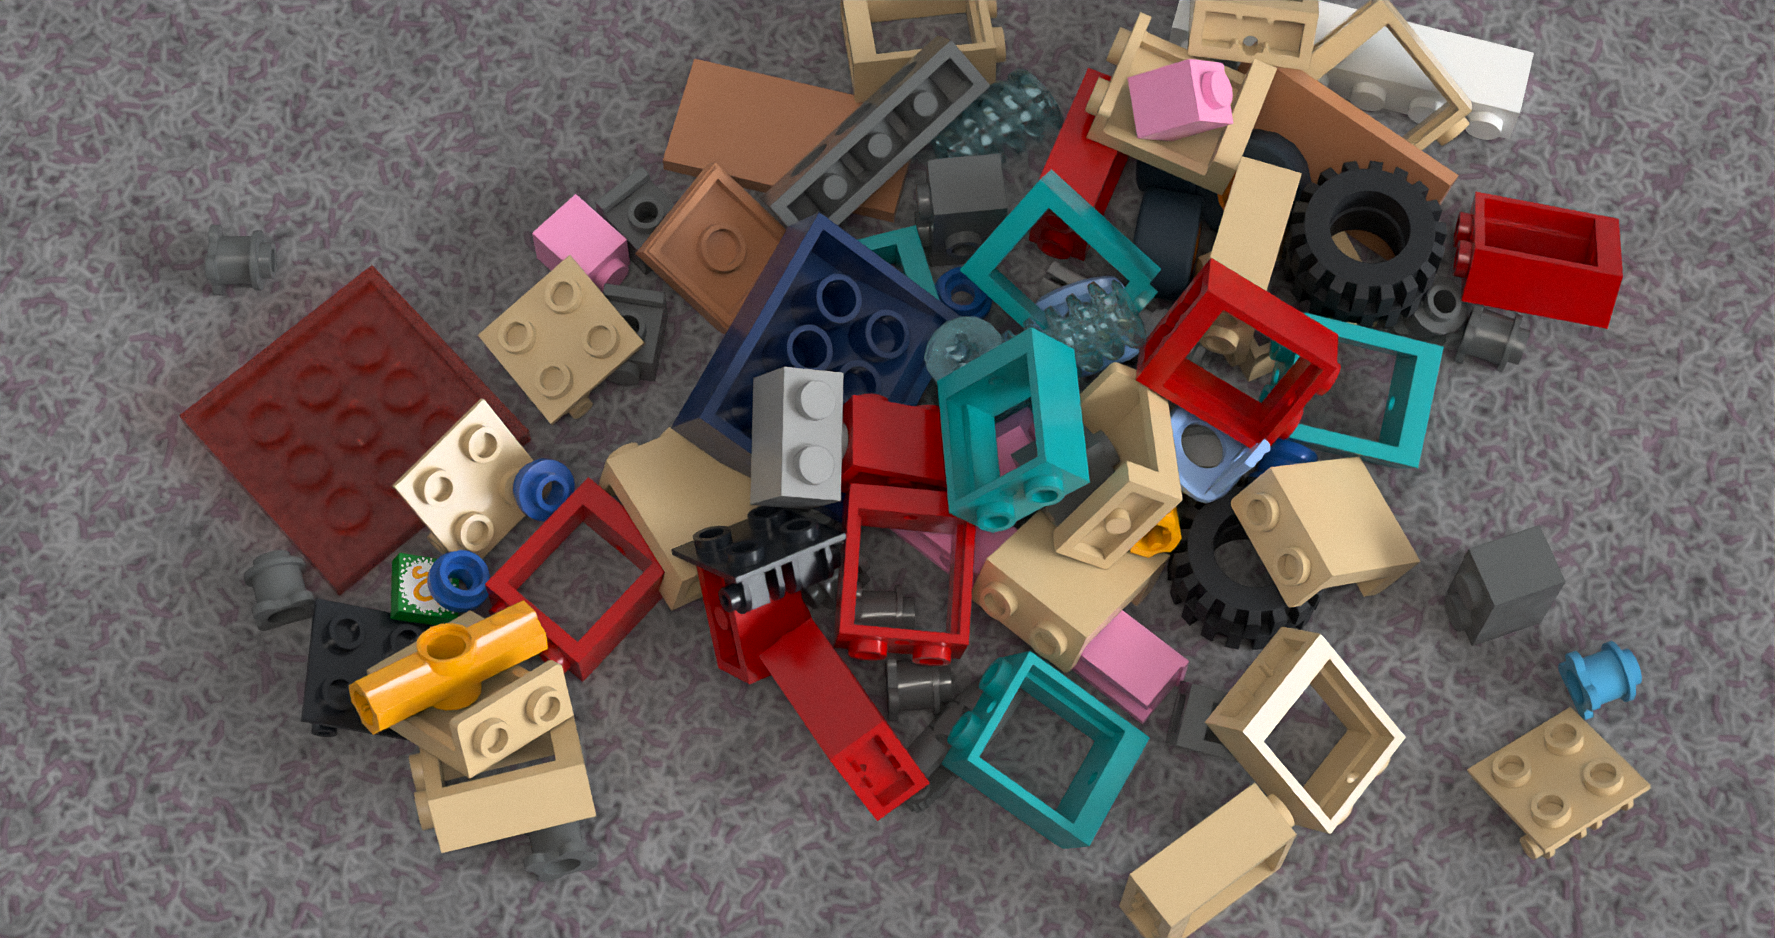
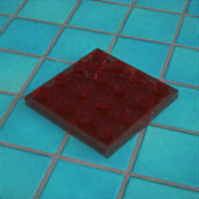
[179,265,531,596]

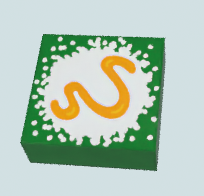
[391,553,459,625]

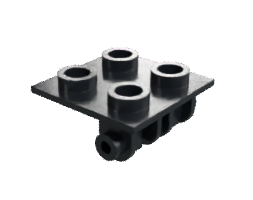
[671,506,846,614]
[301,598,436,741]

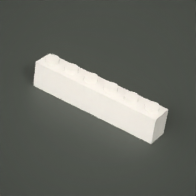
[1169,0,1534,140]

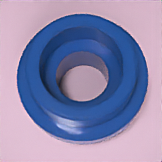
[935,267,993,326]
[513,458,575,521]
[427,550,491,613]

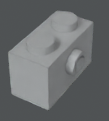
[750,367,848,510]

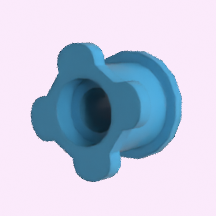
[1558,641,1642,720]

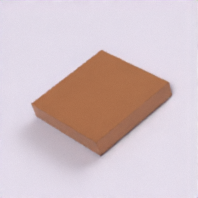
[635,162,786,334]

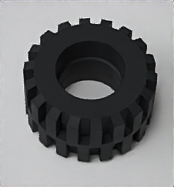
[1282,161,1447,329]
[1167,477,1325,650]

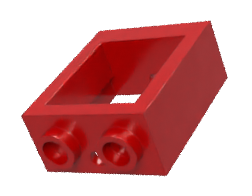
[1029,68,1129,261]
[1452,192,1623,329]
[1135,258,1341,449]
[485,477,665,682]
[833,483,976,666]
[759,618,930,821]

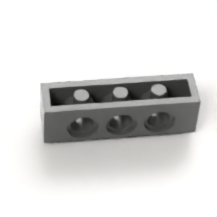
[760,35,991,228]

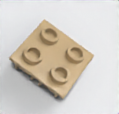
[478,255,645,425]
[392,398,552,559]
[1467,707,1651,860]

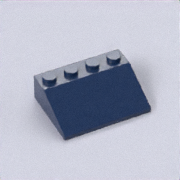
[671,212,964,523]

